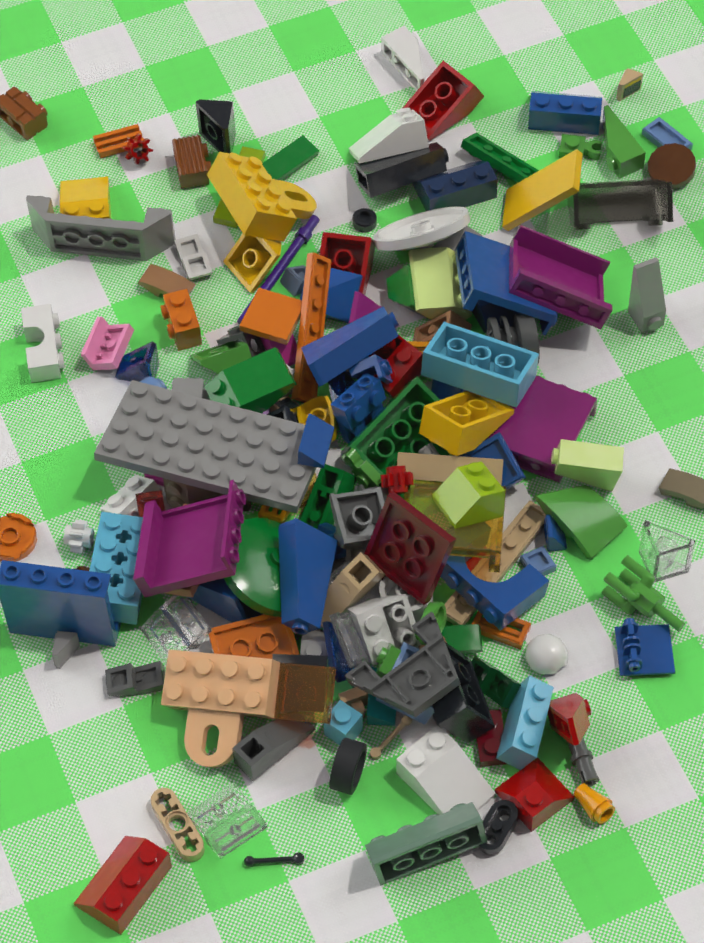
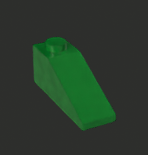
[300,464,356,529]

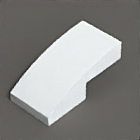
[174,234,213,280]

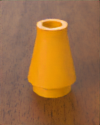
[573,783,615,824]

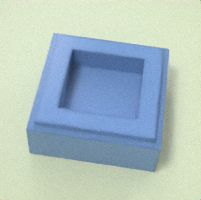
[520,546,556,576]

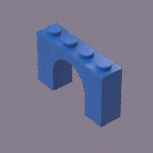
[441,522,549,630]

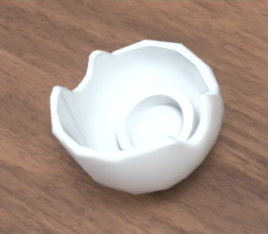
[525,634,568,674]

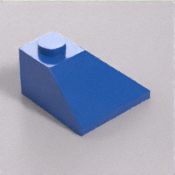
[300,268,363,324]

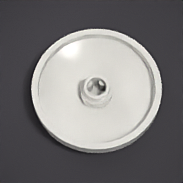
[373,207,471,251]

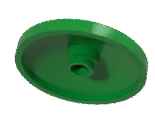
[224,518,281,617]

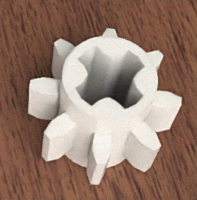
[63,519,94,554]

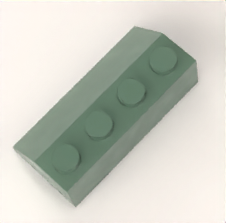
[365,802,488,886]

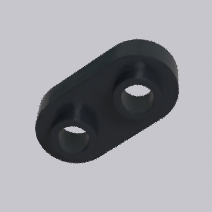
[478,800,519,855]

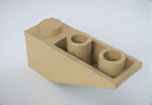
[321,552,385,632]

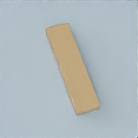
[397,452,504,486]

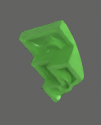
[534,485,628,558]

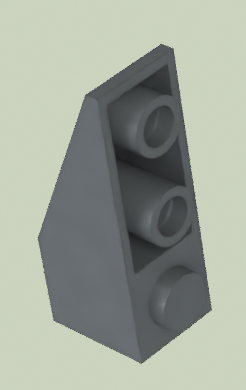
[232,711,316,781]

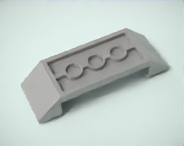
[26,195,176,261]

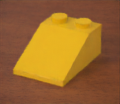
[60,176,111,219]
[419,391,515,456]

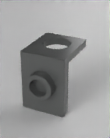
[216,325,266,357]

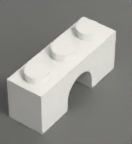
[21,304,65,383]

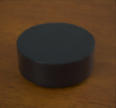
[352,208,377,232]

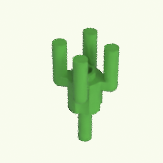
[602,555,685,632]

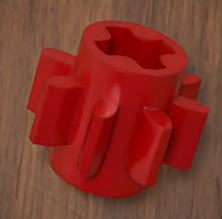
[122,134,153,164]
[380,466,414,494]

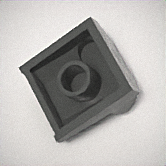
[329,487,385,550]

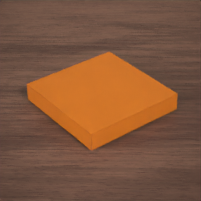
[239,288,302,345]

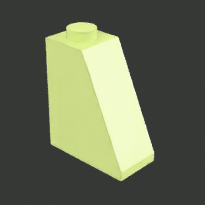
[551,439,624,491]

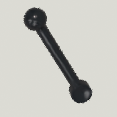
[244,852,304,867]

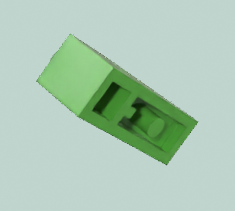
[602,105,646,179]

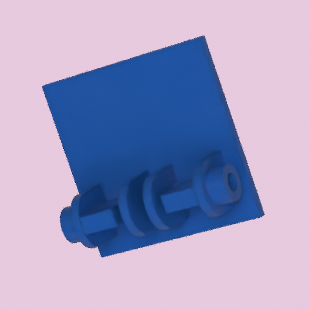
[614,618,675,676]

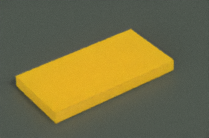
[502,149,583,231]

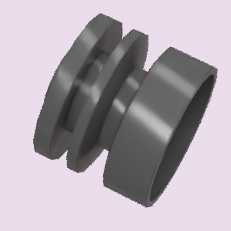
[486,313,540,364]

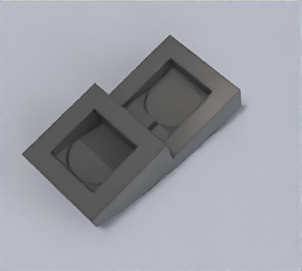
[105,661,165,696]

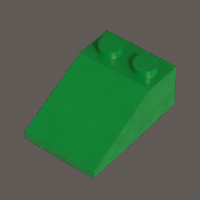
[204,347,297,413]

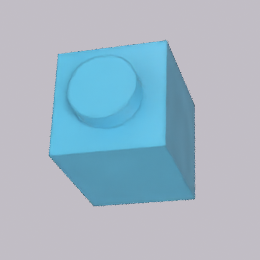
[323,700,363,745]

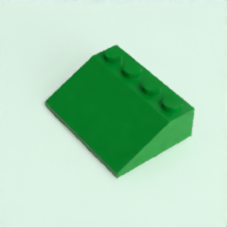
[340,377,450,500]

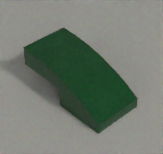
[471,656,521,709]

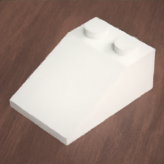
[349,108,429,163]
[396,725,496,815]

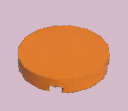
[0,513,37,562]

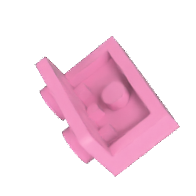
[81,317,134,371]

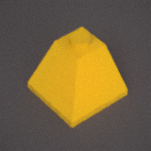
[223,233,282,293]

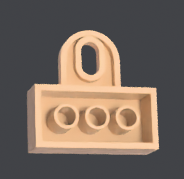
[161,649,284,768]

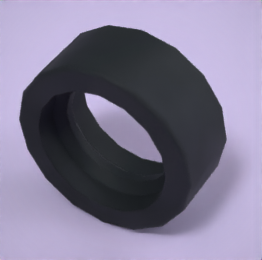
[329,738,367,795]

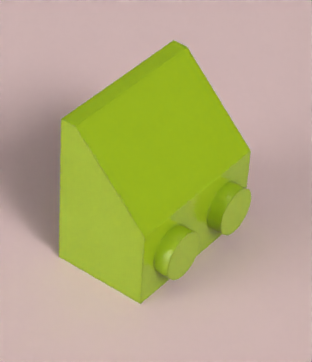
[432,461,505,529]

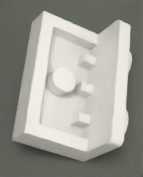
[101,475,165,517]

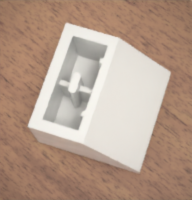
[348,594,421,666]

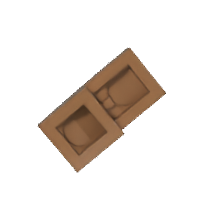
[137,264,196,297]

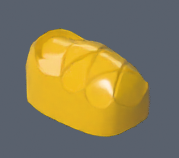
[297,396,338,443]

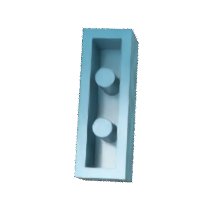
[497,676,554,770]

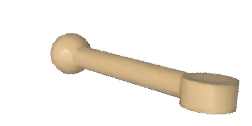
[370,715,412,760]

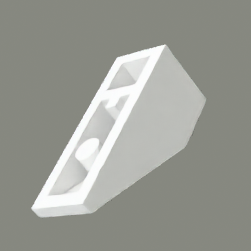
[381,25,424,91]

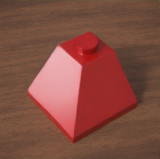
[494,757,575,832]

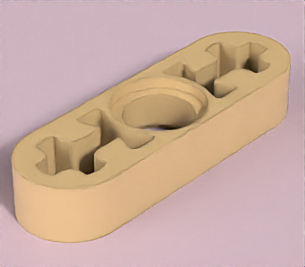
[151,788,205,862]

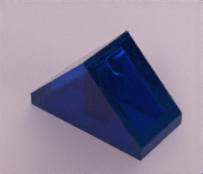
[115,341,159,382]

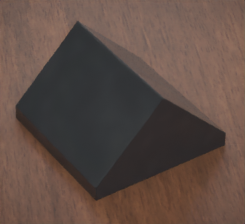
[196,99,236,154]

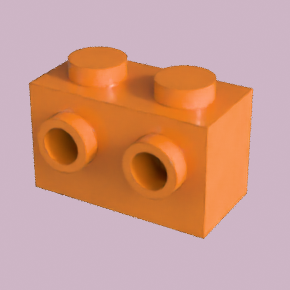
[160,289,202,351]

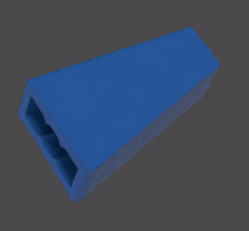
[301,306,399,387]
[278,518,338,635]
[188,578,263,623]

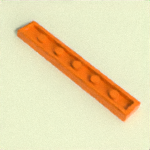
[291,252,331,403]

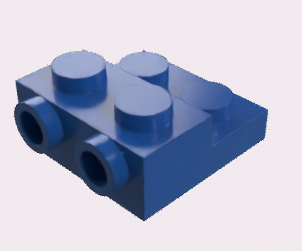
[330,373,386,444]

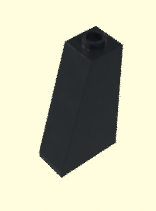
[355,142,449,198]

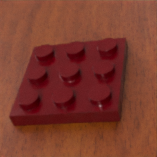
[364,492,456,605]

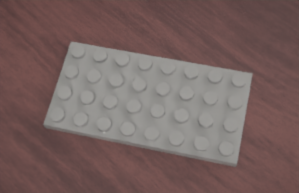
[94,380,317,514]

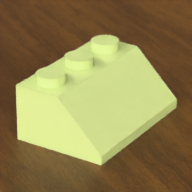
[408,247,472,320]

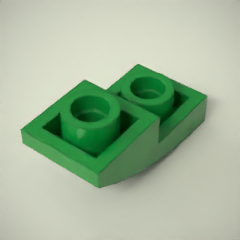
[442,624,483,655]

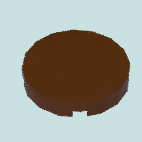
[648,143,696,189]

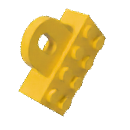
[207,152,317,242]

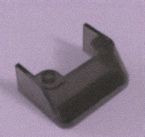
[567,179,673,230]

